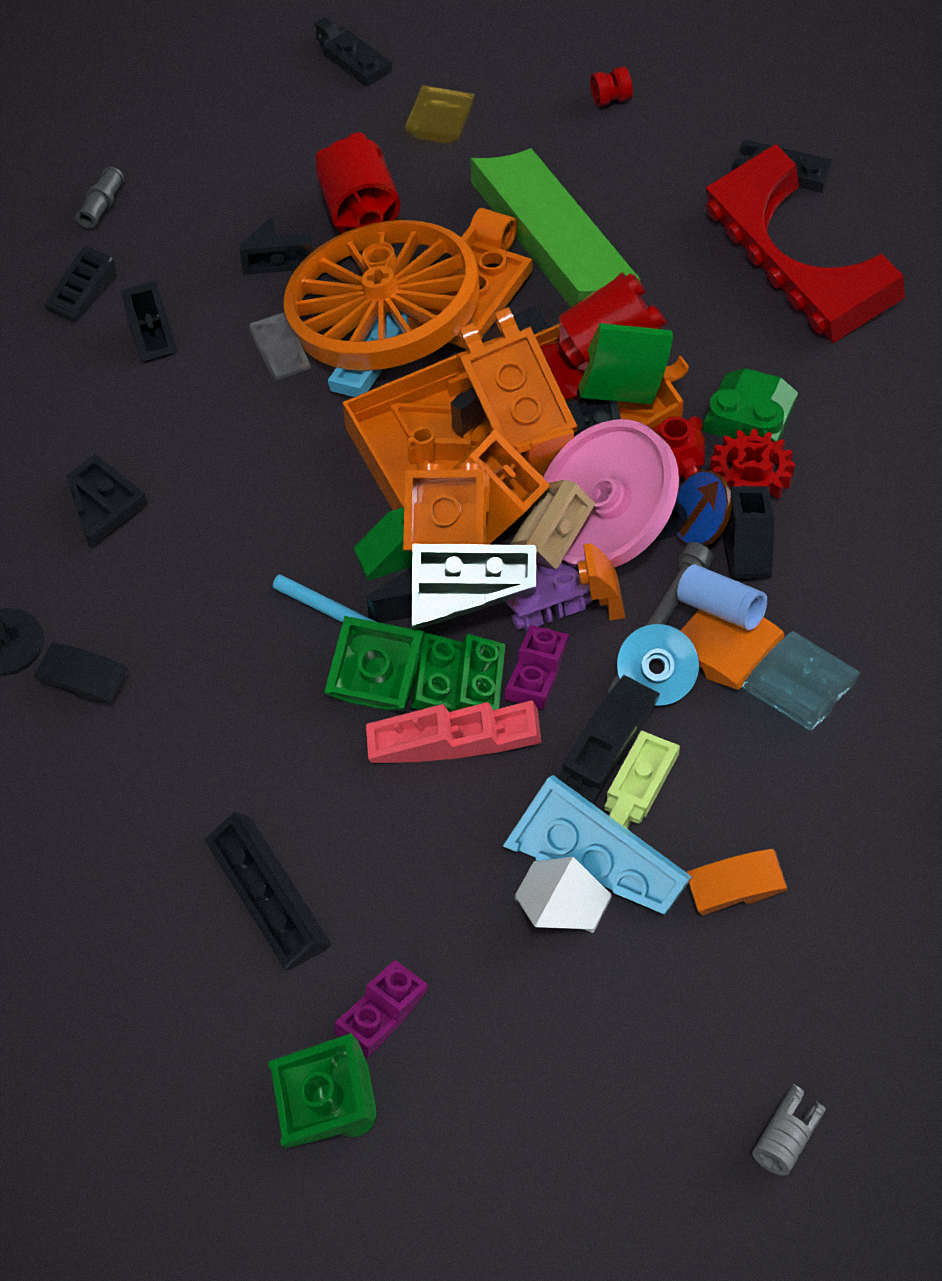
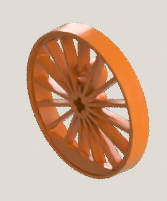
[284,220,480,370]

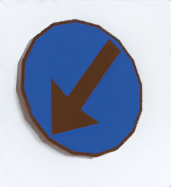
[676,470,732,546]

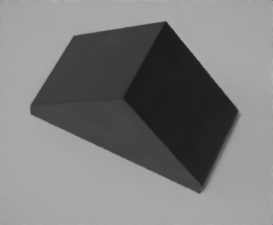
[121,280,178,362]

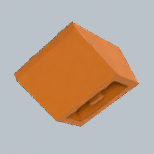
[452,429,551,545]

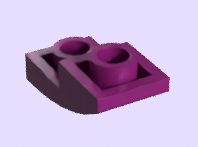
[505,625,569,710]
[334,960,429,1058]

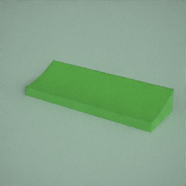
[471,148,640,307]

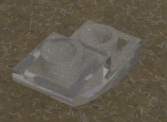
[249,312,311,380]

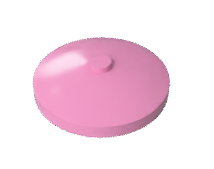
[543,419,679,569]

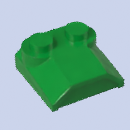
[703,368,798,442]
[324,616,425,711]
[268,1033,376,1149]

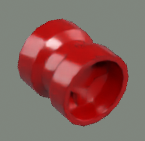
[590,66,633,107]

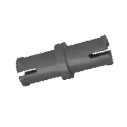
[75,167,124,229]

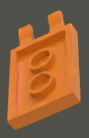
[460,307,578,456]

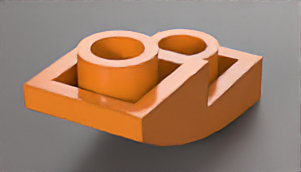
[577,543,626,620]
[686,849,788,916]

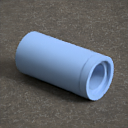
[677,564,767,630]

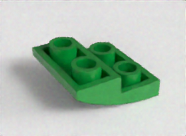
[578,323,673,404]
[411,632,505,712]

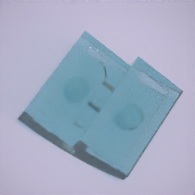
[742,631,860,731]

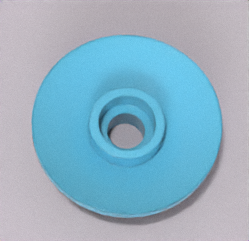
[617,624,699,706]

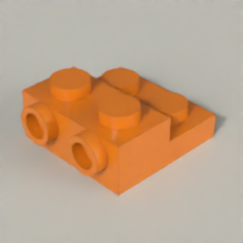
[403,463,490,552]

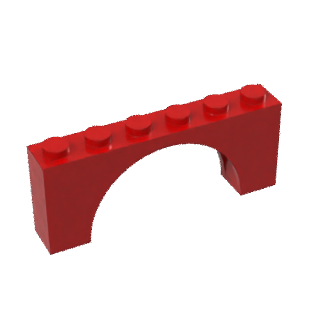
[705,144,905,344]

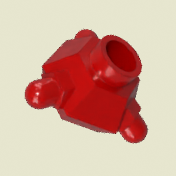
[652,416,705,480]

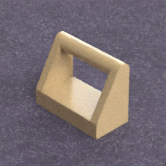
[510,480,596,570]

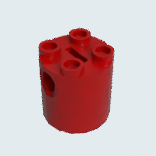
[315,132,401,234]
[559,272,668,371]

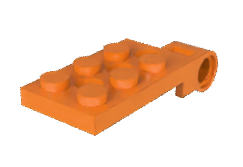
[408,208,533,348]

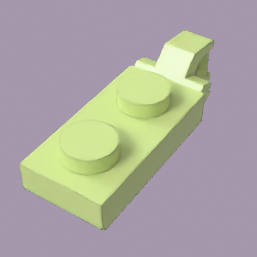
[604,731,680,829]

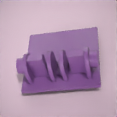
[505,561,591,631]

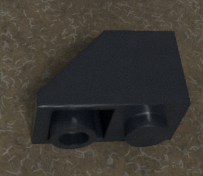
[724,486,775,579]

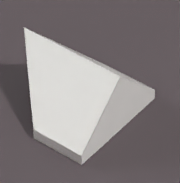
[515,857,612,933]

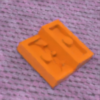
[680,610,785,690]

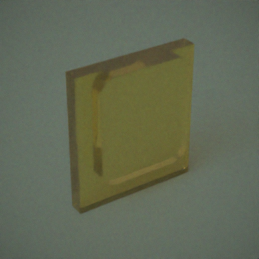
[405,85,474,143]

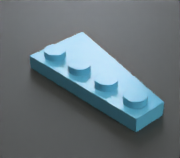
[503,775,692,915]

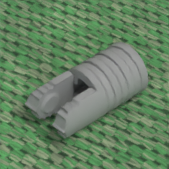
[752,1084,826,1176]

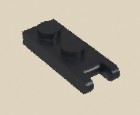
[732,140,833,193]

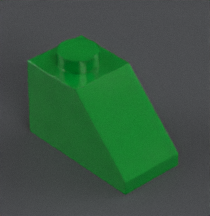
[354,507,412,581]

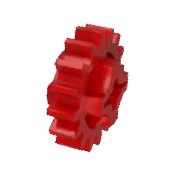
[710,429,795,499]

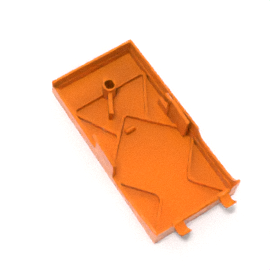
[342,323,689,510]

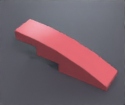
[366,700,542,763]

